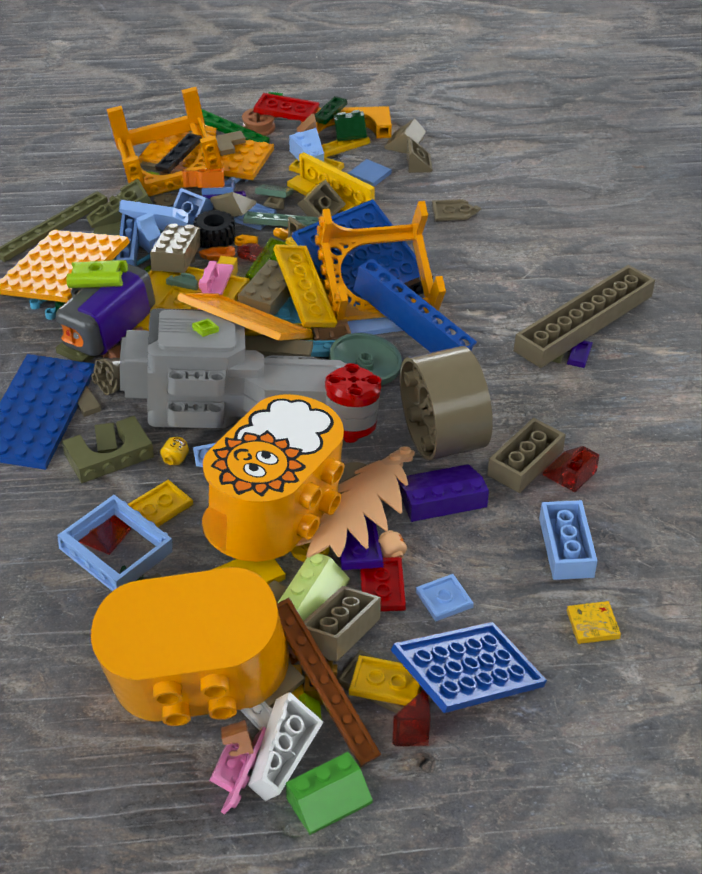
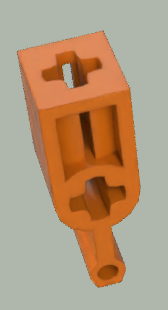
[182,168,225,188]

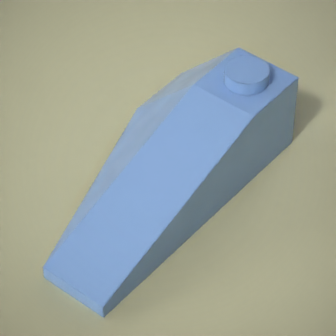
[119,200,188,231]

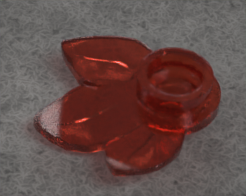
[237,243,270,263]

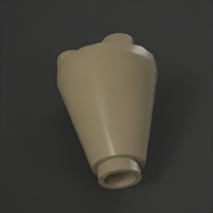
[91,358,120,395]

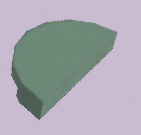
[166,273,198,290]

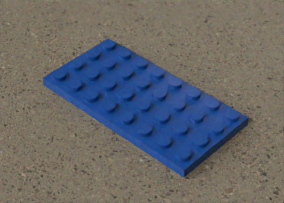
[0,354,95,470]

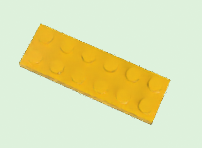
[299,152,375,206]
[273,244,337,328]

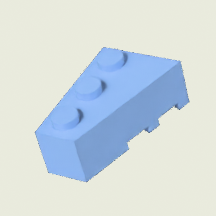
[289,128,324,162]

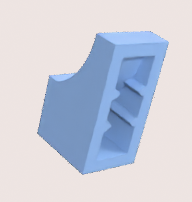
[136,212,161,254]

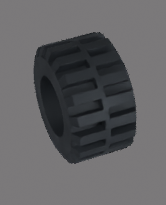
[193,210,235,249]

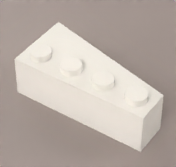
[248,692,323,801]

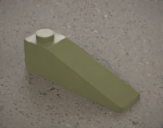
[86,179,152,228]

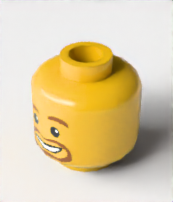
[160,436,189,465]

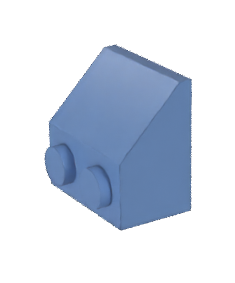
[173,188,214,225]

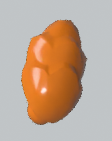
[199,246,236,262]

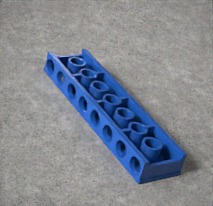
[354,259,477,352]

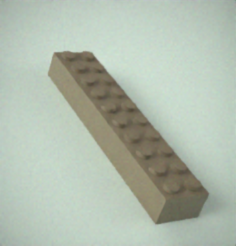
[513,265,655,368]

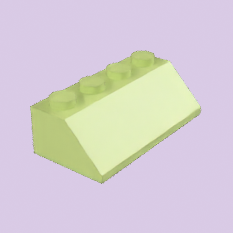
[278,553,350,621]

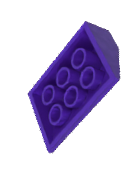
[396,464,489,522]

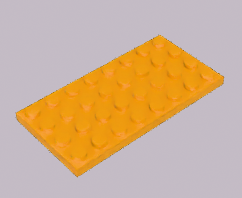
[138,132,274,180]

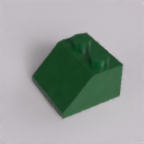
[334,110,367,142]

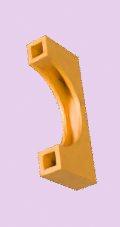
[301,106,392,138]

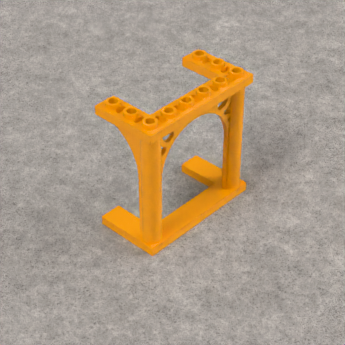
[106,86,222,196]
[315,201,446,321]

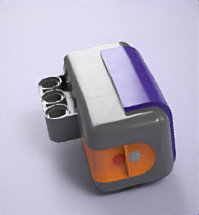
[56,264,156,356]

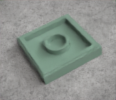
[255,184,294,198]

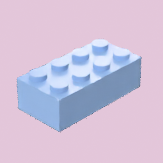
[539,500,597,580]

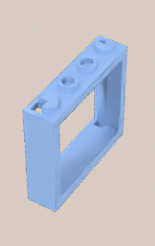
[57,495,172,591]

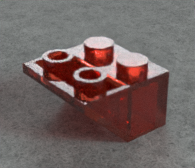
[542,446,599,492]

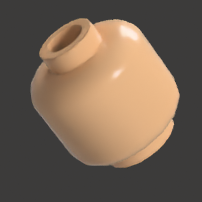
[378,530,407,559]

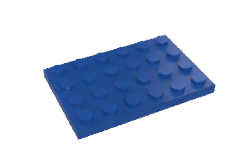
[391,622,547,713]

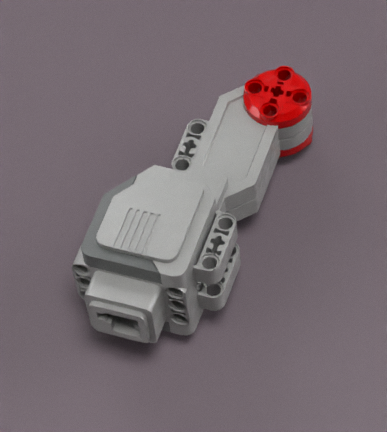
[120,308,382,443]

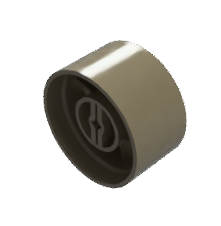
[400,346,493,460]

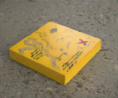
[567,601,621,644]

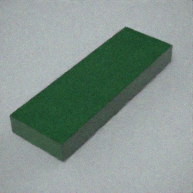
[315,96,347,125]

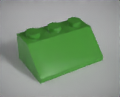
[286,752,373,835]

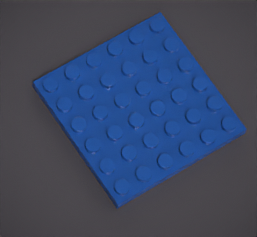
[291,199,420,306]

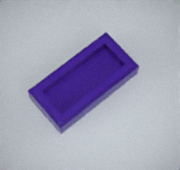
[567,340,593,368]

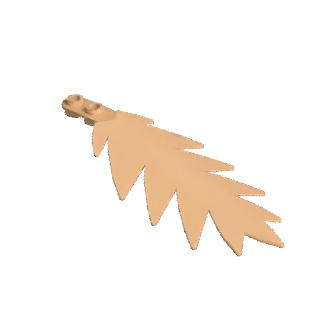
[296,446,415,558]

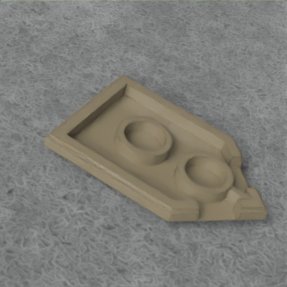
[432,199,481,222]

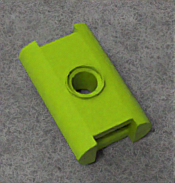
[66,260,128,288]

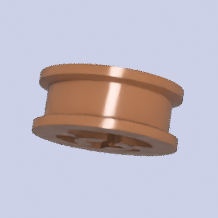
[242,108,275,136]

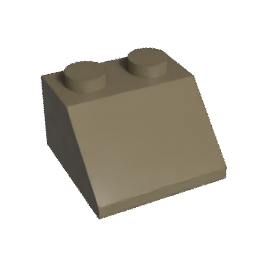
[384,118,426,154]
[297,180,346,217]

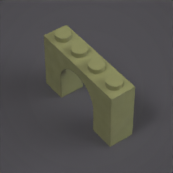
[62,416,154,484]

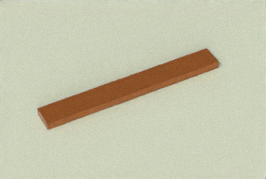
[277,598,381,767]

